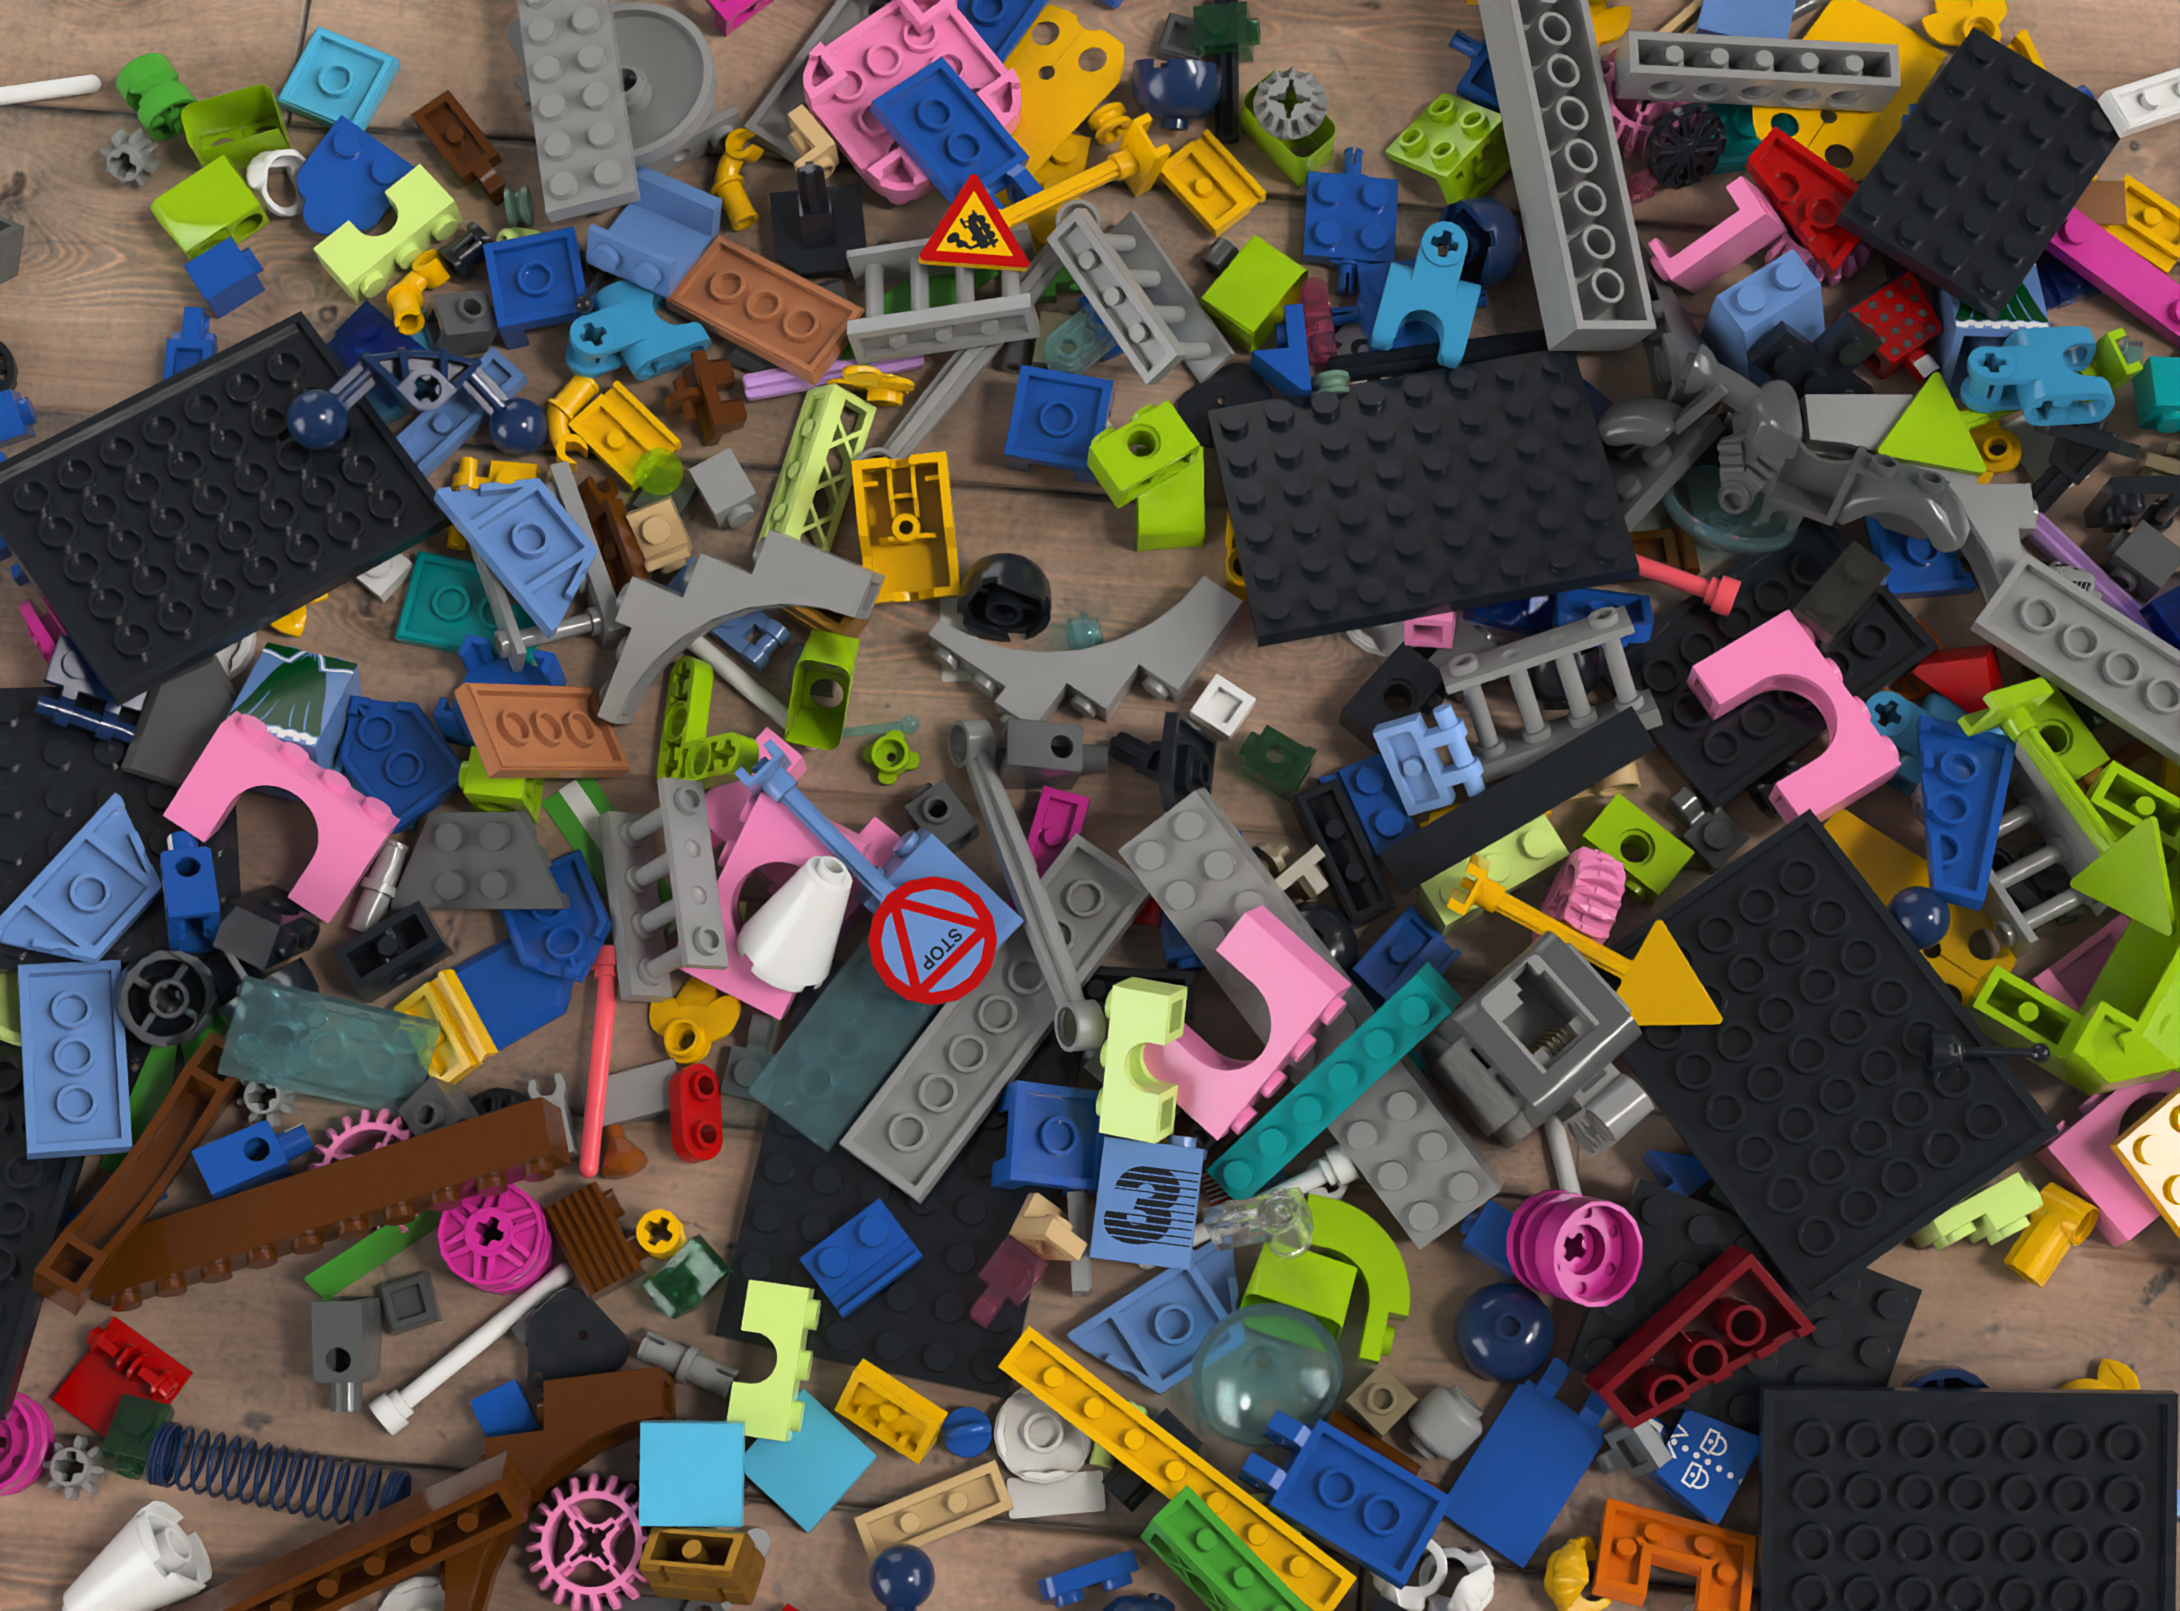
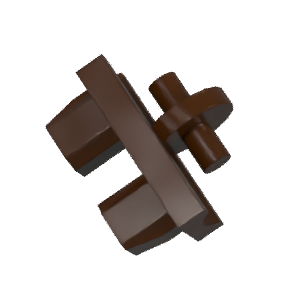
[665,350,747,446]

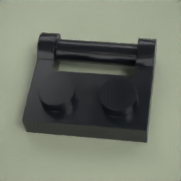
[2084,475,2180,534]

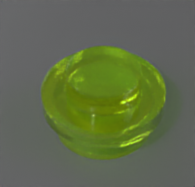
[635,448,683,496]

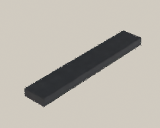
[1378,706,1657,896]

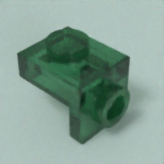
[1193,1,1261,62]
[642,1234,732,1319]
[101,1394,175,1480]

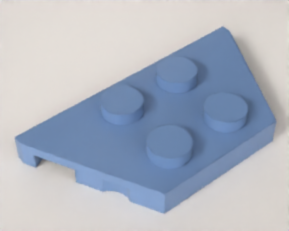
[433,478,598,639]
[0,792,162,964]
[1067,1230,1244,1396]

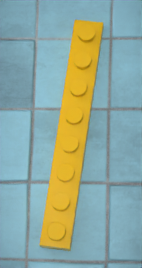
[998,1326,1357,1611]

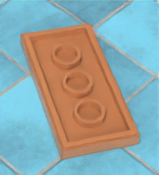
[665,234,866,386]
[453,683,630,778]

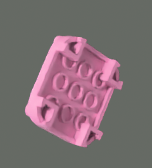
[803,0,1021,205]

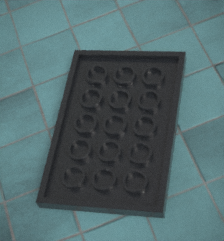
[1835,27,2120,322]
[1600,516,1939,815]
[1566,1177,1922,1436]

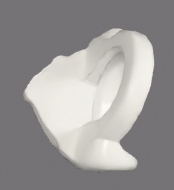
[246,149,306,217]
[1370,1539,1448,1611]
[1418,1547,1495,1611]

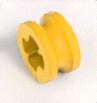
[1088,102,1132,145]

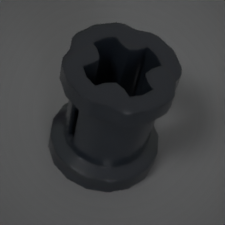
[437,221,493,282]
[1747,757,1802,819]

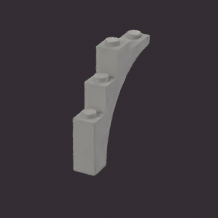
[1798,394,2039,605]
[597,529,886,725]
[928,576,1243,727]

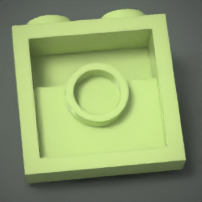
[1911,1172,2043,1251]

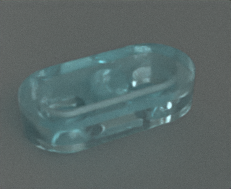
[1044,302,1118,375]

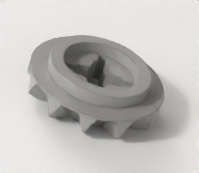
[1253,66,1327,140]

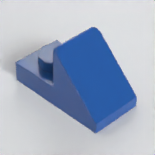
[1250,304,1312,396]
[1642,1150,1711,1197]

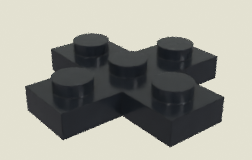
[1747,311,1883,401]

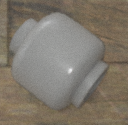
[1408,1385,1483,1461]

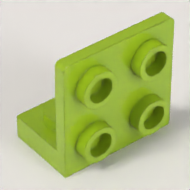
[1385,93,1511,205]

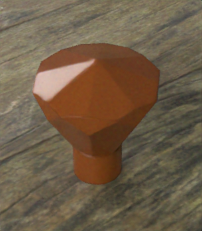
[601,1124,648,1180]

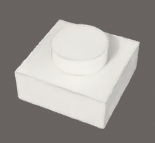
[355,553,414,603]
[1190,673,1256,742]

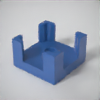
[483,226,594,350]
[1004,365,1115,485]
[433,634,567,748]
[991,1080,1108,1197]

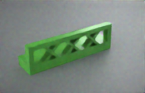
[1140,1485,1311,1611]

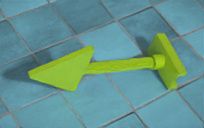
[1875,327,2143,476]
[1957,677,2177,936]

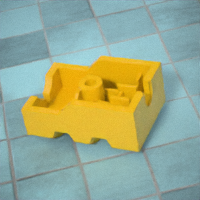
[851,451,961,606]

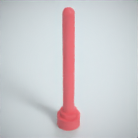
[1636,554,1742,617]
[578,945,619,1178]

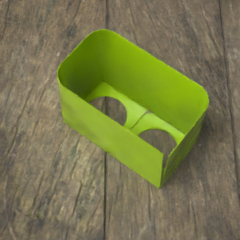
[1240,68,1336,187]
[181,84,292,170]
[150,153,270,261]
[1201,235,1308,353]
[1135,446,1206,552]
[784,629,860,750]
[1238,1237,1358,1353]

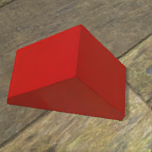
[1912,644,2004,714]

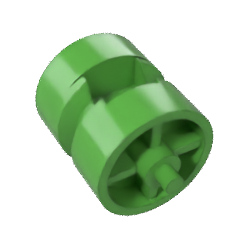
[116,53,197,141]

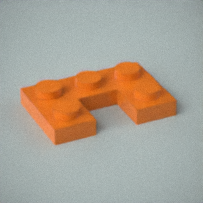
[1591,1498,1757,1611]

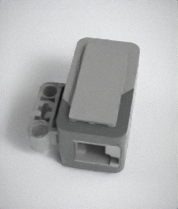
[1420,931,1654,1156]

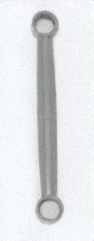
[857,199,1101,460]
[947,719,1106,1052]

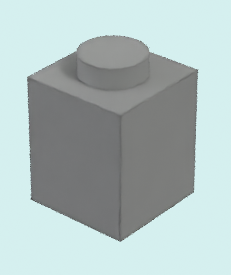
[688,447,761,531]

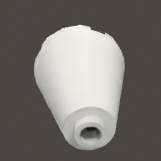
[737,856,852,992]
[62,1501,212,1611]

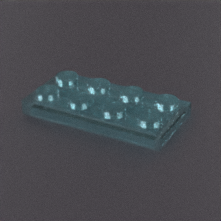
[747,936,940,1153]
[217,976,441,1114]

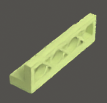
[756,383,877,552]

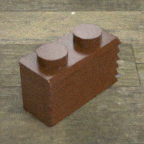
[542,1181,648,1301]

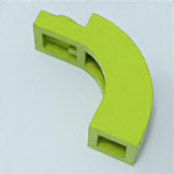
[1297,1193,1410,1367]

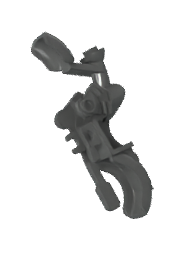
[1598,343,1970,553]

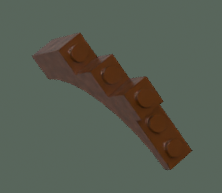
[439,1366,676,1611]

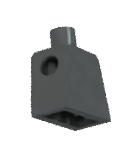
[995,718,1108,790]
[311,1296,383,1412]

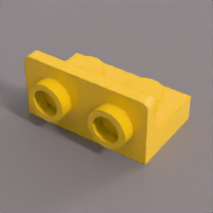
[834,1358,948,1465]

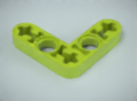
[657,656,759,789]

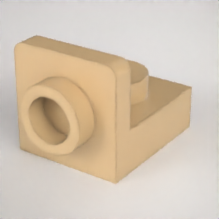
[787,104,840,180]
[626,495,693,574]
[1009,1193,1087,1261]

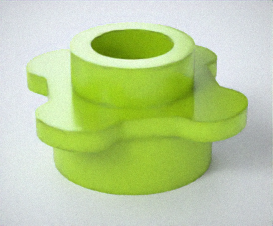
[863,730,920,786]

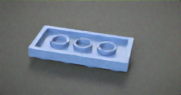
[18,960,132,1160]

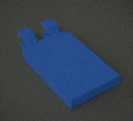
[870,56,1043,210]
[1444,1357,1608,1569]
[1238,1410,1453,1590]

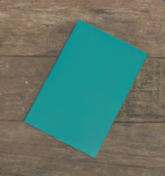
[394,551,541,666]

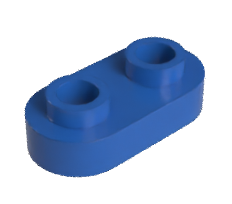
[1037,1550,1140,1608]

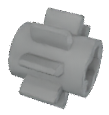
[100,128,162,186]
[236,1066,303,1126]
[42,1436,111,1501]

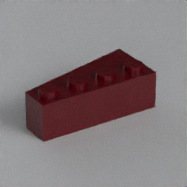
[1583,1244,1817,1430]

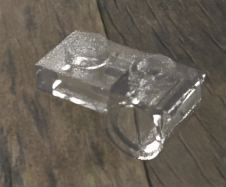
[1203,1187,1314,1259]

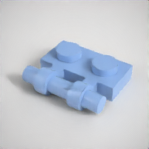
[1372,703,1486,816]

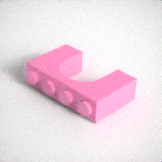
[1686,609,1901,824]
[163,711,400,924]
[705,727,901,944]
[677,791,873,1020]
[1143,905,1352,1141]
[2034,1071,2180,1248]

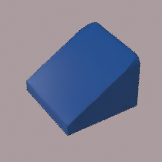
[469,1379,541,1437]

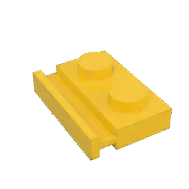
[1158,129,1266,239]
[2099,174,2180,275]
[568,380,682,492]
[393,969,498,1085]

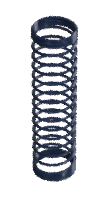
[146,1420,412,1525]

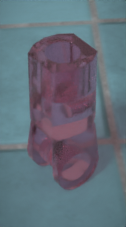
[1300,277,1337,365]

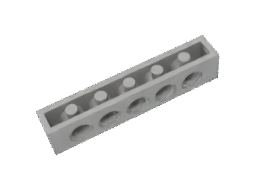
[1614,30,1901,112]

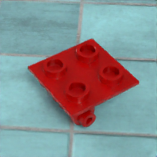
[52,1316,193,1457]

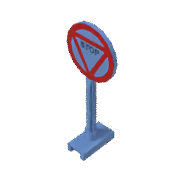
[734,739,998,1006]

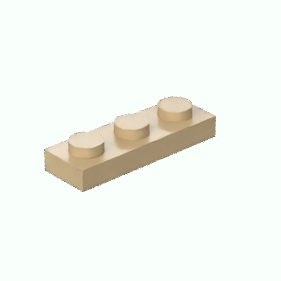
[854,1460,1014,1566]

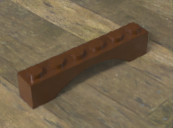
[32,1031,253,1316]

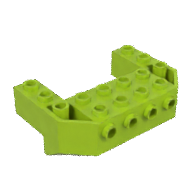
[1964,760,2180,1096]

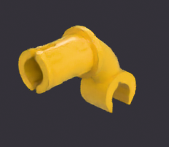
[710,128,764,231]
[386,249,450,335]
[544,373,600,472]

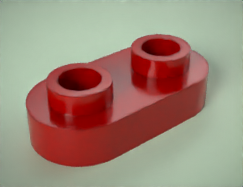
[669,1063,723,1164]

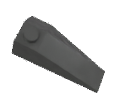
[1637,236,1722,416]

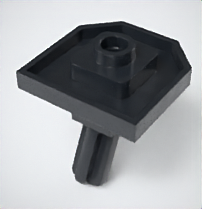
[769,161,867,279]
[2031,420,2141,514]
[1108,712,1217,813]

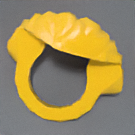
[1544,1535,1613,1611]

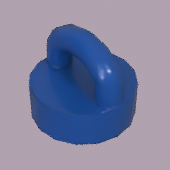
[943,1407,993,1459]

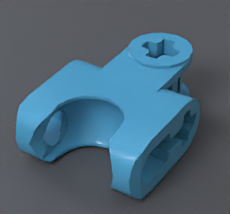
[1370,221,1481,369]
[565,279,711,381]
[1959,326,2115,426]
[1865,691,2006,798]

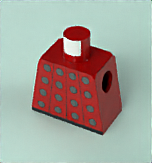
[1831,268,1943,386]

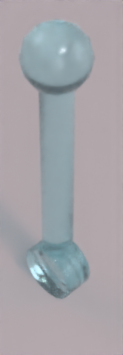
[842,715,919,738]

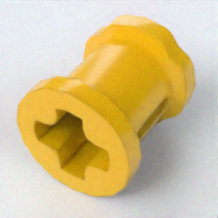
[636,1209,687,1260]

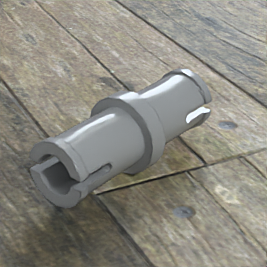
[347,839,412,934]
[637,1329,741,1401]

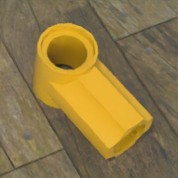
[2003,1182,2099,1288]

